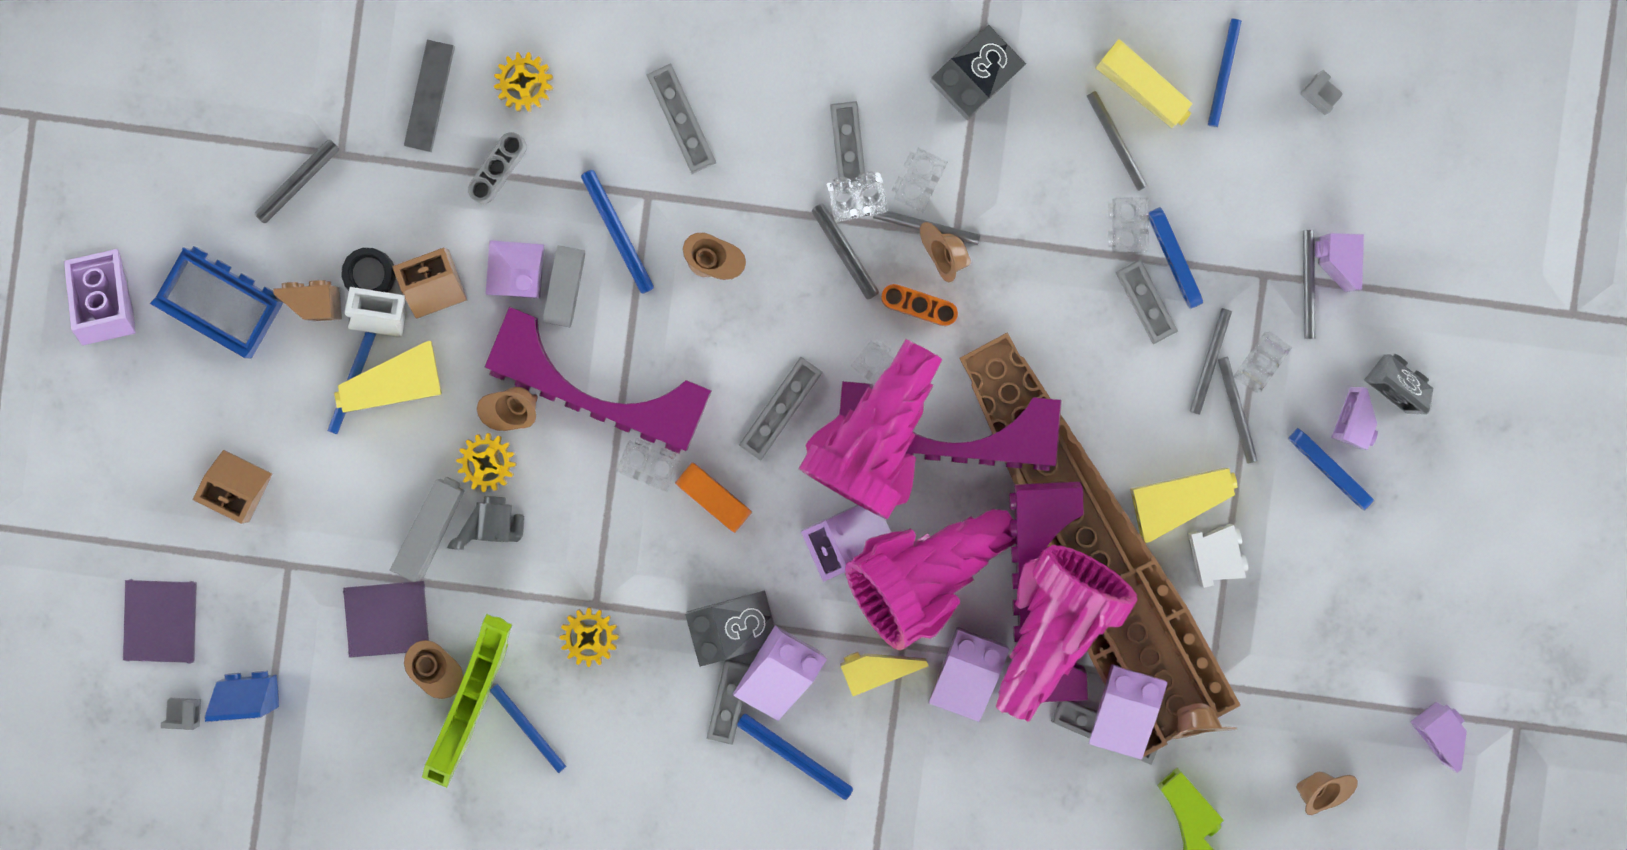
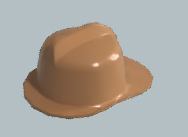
[920,222,971,283]
[683,233,746,280]
[477,386,538,431]
[404,640,463,699]
[1172,703,1237,739]
[1296,771,1358,815]

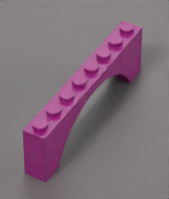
[484,307,712,454]
[839,381,1062,471]
[1009,482,1088,702]

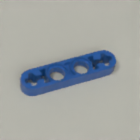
[1147,207,1203,309]
[1288,428,1374,511]

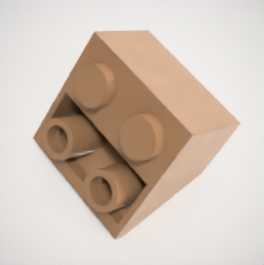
[392,247,467,319]
[273,280,342,321]
[192,450,273,524]

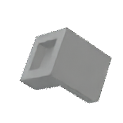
[1301,70,1342,115]
[161,698,201,730]

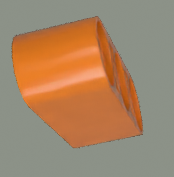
[881,284,958,326]
[675,462,752,533]

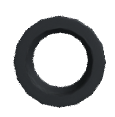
[341,247,396,293]

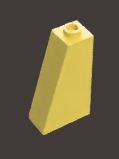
[1096,39,1192,128]
[334,341,442,413]
[1130,468,1238,543]

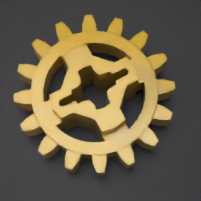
[494,52,554,112]
[456,433,517,492]
[559,607,619,667]

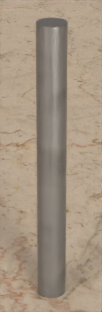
[1087,91,1147,191]
[873,208,981,245]
[1303,230,1316,339]
[1190,308,1232,415]
[1218,357,1258,464]

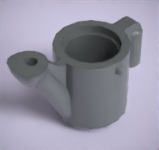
[447,496,524,550]

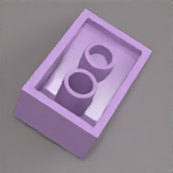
[64,249,136,346]
[733,625,827,721]
[928,627,1010,722]
[1088,664,1167,760]

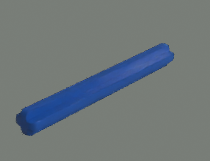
[581,170,654,294]
[737,714,853,800]

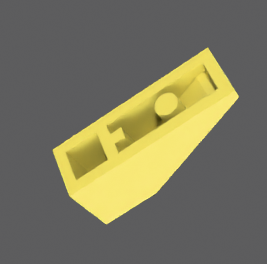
[840,652,928,696]

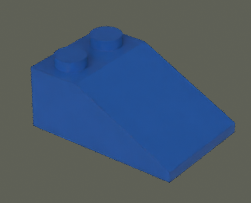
[205,671,279,722]

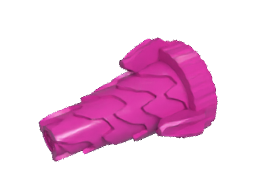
[798,339,942,520]
[845,509,1016,650]
[996,545,1137,722]

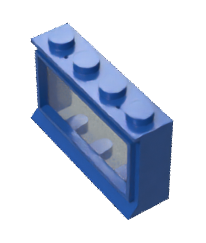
[150,246,283,359]

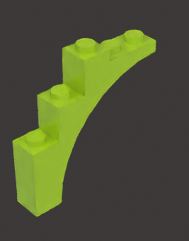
[422,614,512,788]
[1157,768,1224,850]

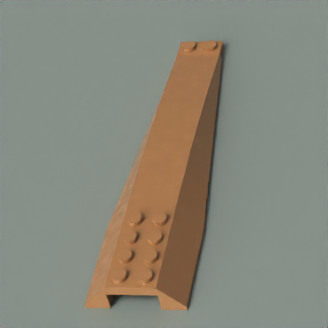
[959,332,1241,757]

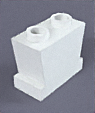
[345,287,406,337]
[1187,523,1248,588]

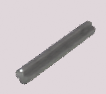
[255,140,339,223]
[812,203,879,300]

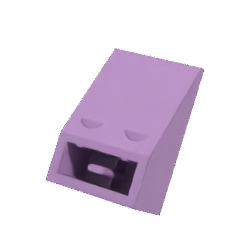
[801,505,891,582]

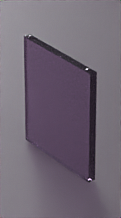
[123,579,197,664]
[343,581,429,658]

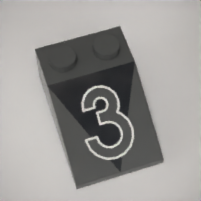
[930,25,1026,121]
[1364,354,1433,414]
[685,590,775,667]

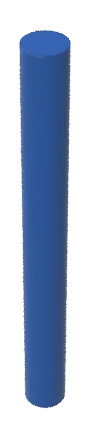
[1208,19,1242,127]
[327,332,376,434]
[490,683,567,773]

